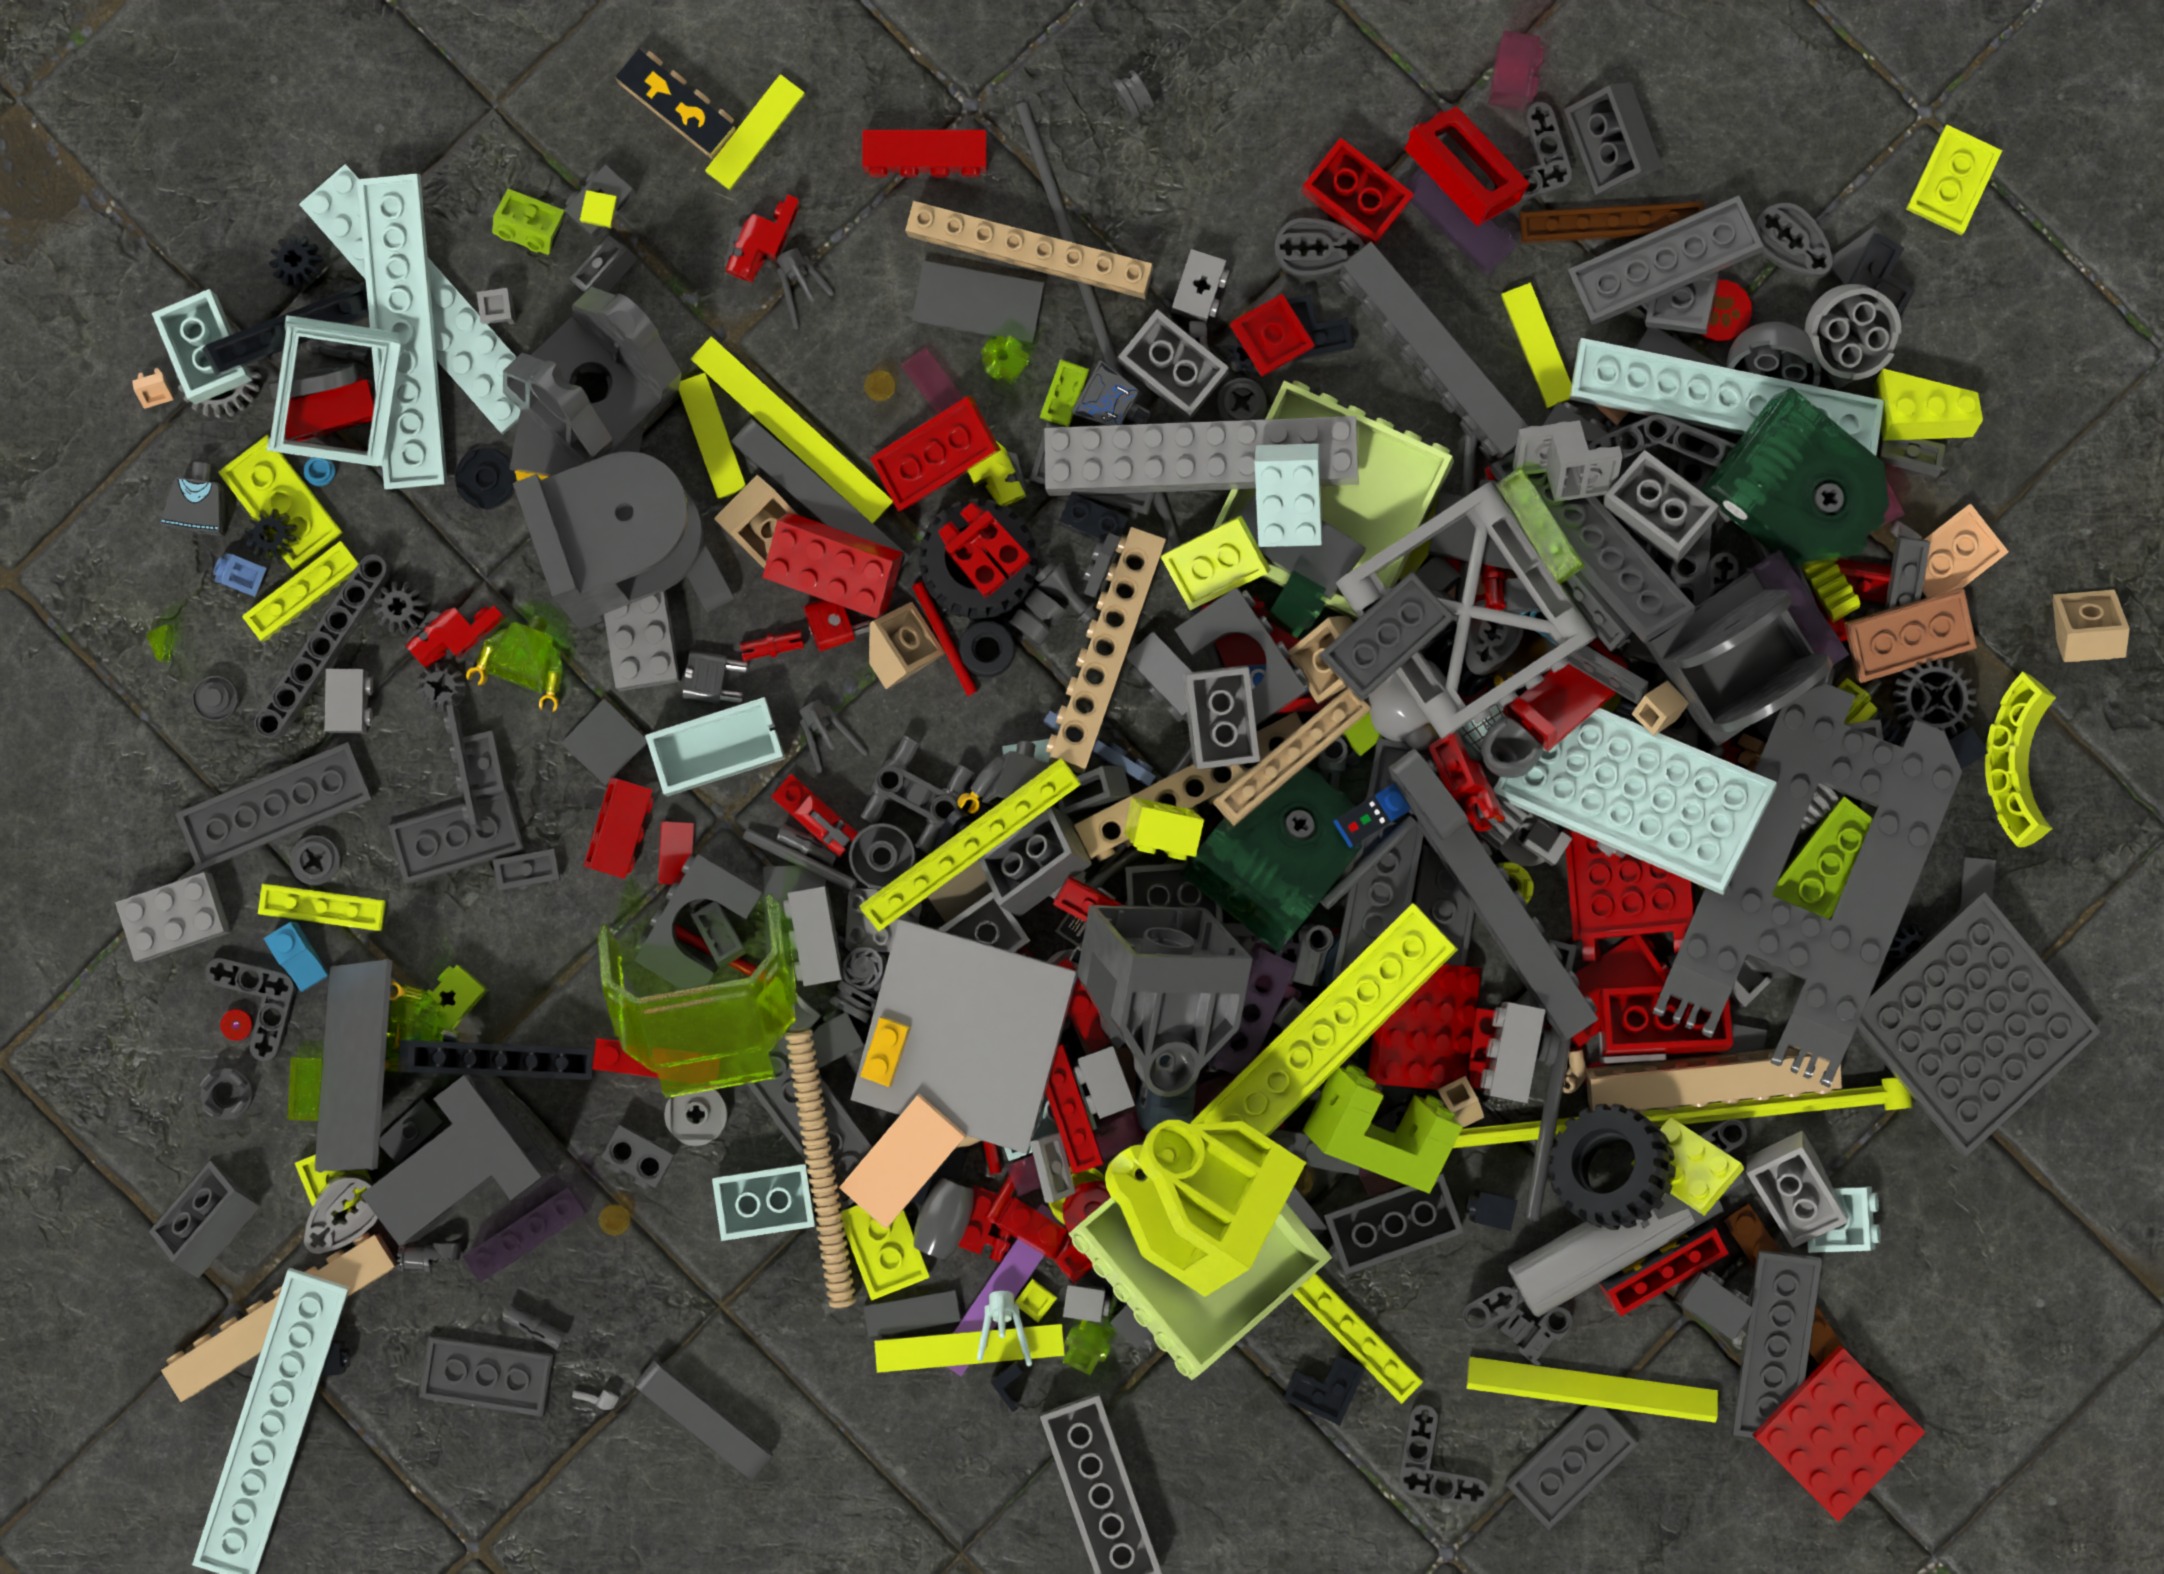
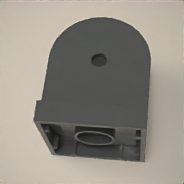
[513,451,703,630]
[1645,573,1833,747]

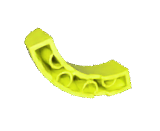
[1985,671,2056,847]

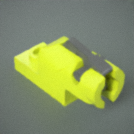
[968,441,1026,507]

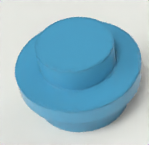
[304,457,335,486]

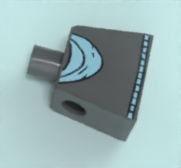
[160,462,225,536]

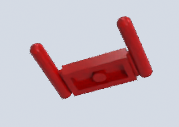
[985,1161,1072,1259]

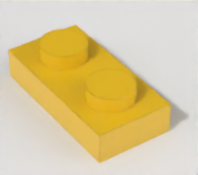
[860,1016,911,1087]

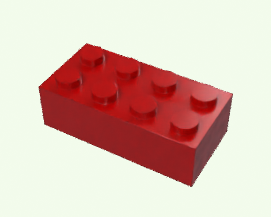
[762,512,904,618]
[1599,986,1733,1057]

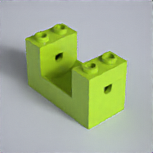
[1772,797,1873,919]
[1302,1064,1463,1194]

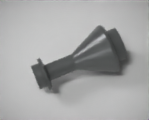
[1035,560,1098,623]

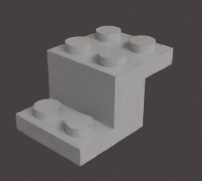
[1513,420,1623,502]

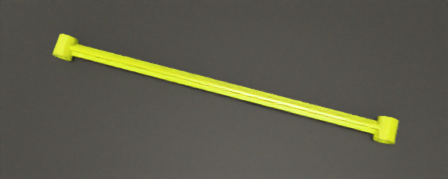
[1453,1077,1913,1148]

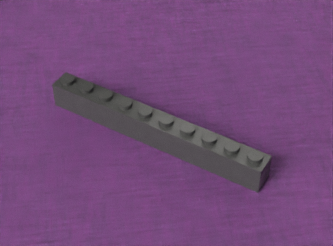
[1387,758,1598,1041]

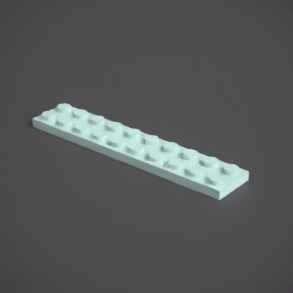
[299,164,520,435]
[357,174,448,490]
[1569,338,1884,462]
[192,1268,350,1574]

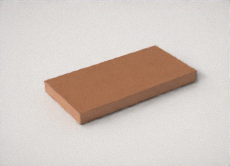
[1844,588,1977,683]

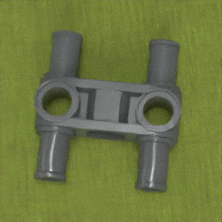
[860,735,975,854]

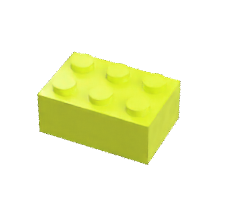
[1123,796,1204,860]

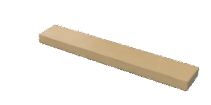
[1213,688,1371,826]

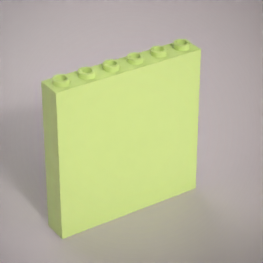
[1213,380,1454,621]
[1068,1171,1332,1380]

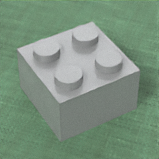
[1074,1046,1136,1119]

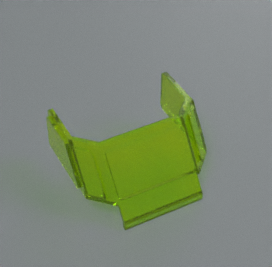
[597,894,797,1098]

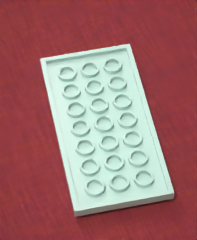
[1494,708,1777,895]

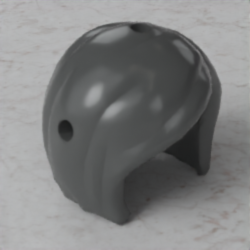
[1481,716,1544,778]

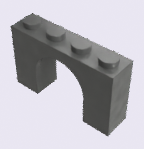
[1174,587,1309,727]
[633,852,765,999]

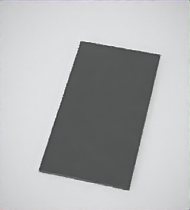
[315,959,392,1173]

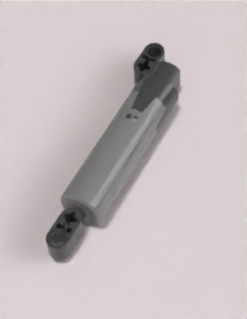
[1463,1119,1747,1333]

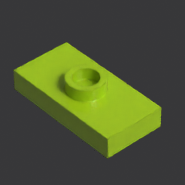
[1040,359,1090,427]

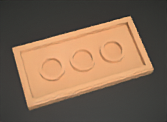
[839,1094,966,1229]

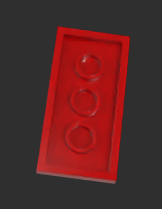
[870,396,1001,512]

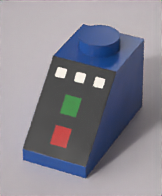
[1333,783,1411,848]

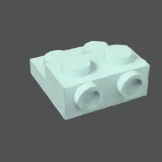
[1808,1186,1881,1253]

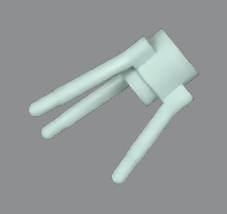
[977,1291,1032,1366]

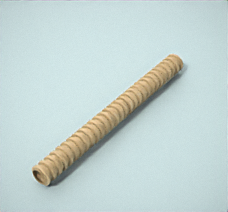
[785,1028,856,1308]

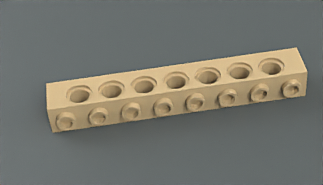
[905,201,1154,299]
[1045,527,1166,774]
[1074,712,1303,862]

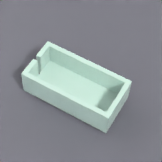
[645,697,785,797]

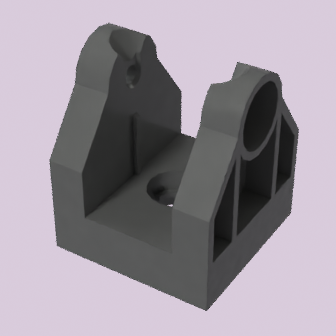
[503,287,681,465]
[1077,905,1253,1097]

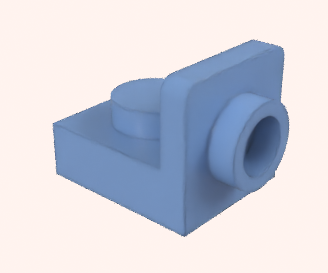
[213,553,266,597]

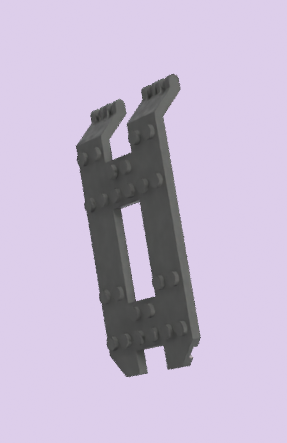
[1653,684,1962,1088]

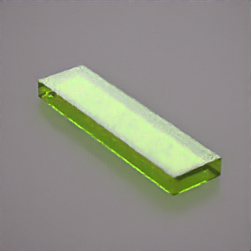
[1495,467,1585,585]

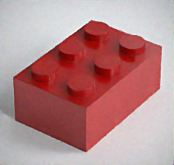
[1301,138,1414,246]

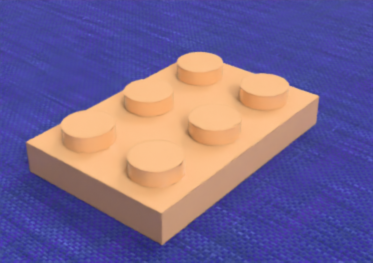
[1921,504,2009,598]

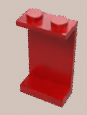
[1503,638,1628,752]
[1571,935,1670,1047]

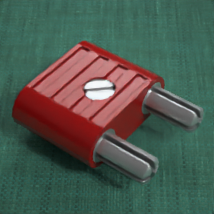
[803,599,871,652]

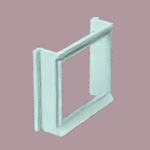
[266,315,401,466]

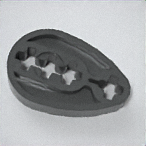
[1755,203,1833,279]
[1274,218,1364,278]
[268,363,359,399]
[1464,600,1524,676]

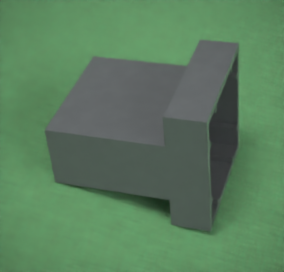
[361,1075,557,1246]

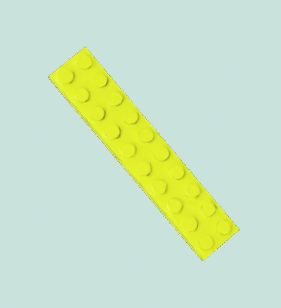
[1191,903,1458,1137]

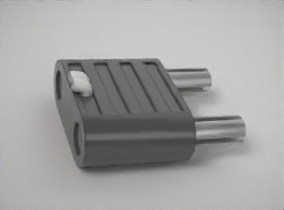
[683,650,748,704]

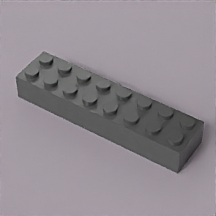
[1339,242,1529,462]

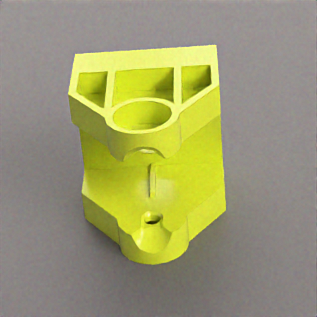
[1105,1120,1306,1297]

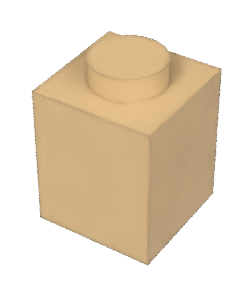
[1632,681,1689,736]
[1438,1076,1484,1127]

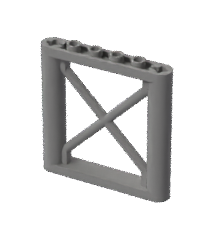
[1336,482,1597,739]

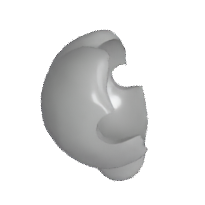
[1364,658,1447,751]

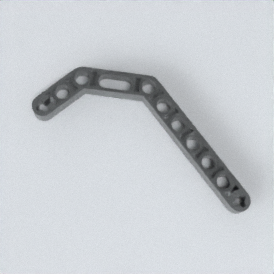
[1588,414,1828,648]

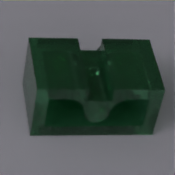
[1266,571,1326,638]

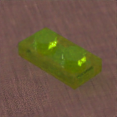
[287,1057,323,1121]

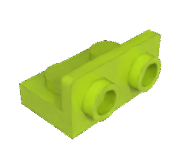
[492,189,565,255]

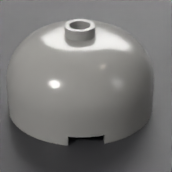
[1804,284,1901,380]

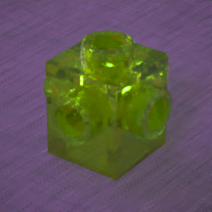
[980,334,1030,385]
[1062,1320,1112,1376]

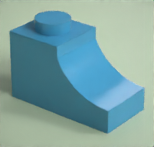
[263,922,329,992]

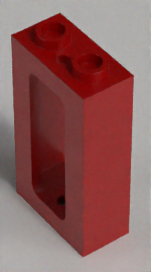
[1404,106,1530,227]

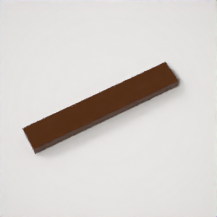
[1519,201,1705,244]

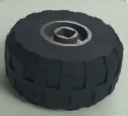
[1135,1055,1196,1133]

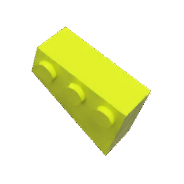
[1873,369,1983,441]

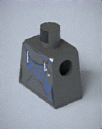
[1072,360,1151,426]

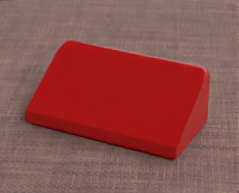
[1835,558,1892,603]
[658,821,694,885]

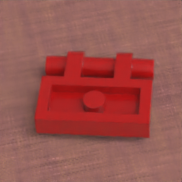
[958,1185,1011,1263]

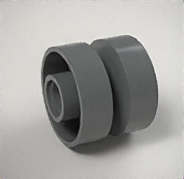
[849,823,917,890]

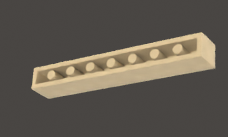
[1586,1047,1842,1113]
[161,1232,398,1402]

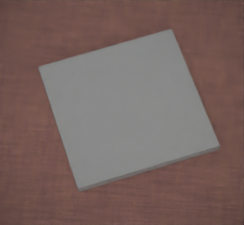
[850,919,1077,1154]

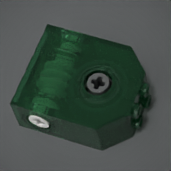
[1700,387,1890,567]
[1180,766,1362,953]

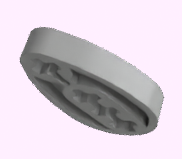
[304,1173,378,1254]

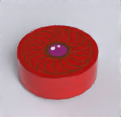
[220,1009,254,1041]

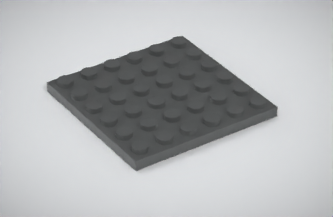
[1856,891,2101,1157]

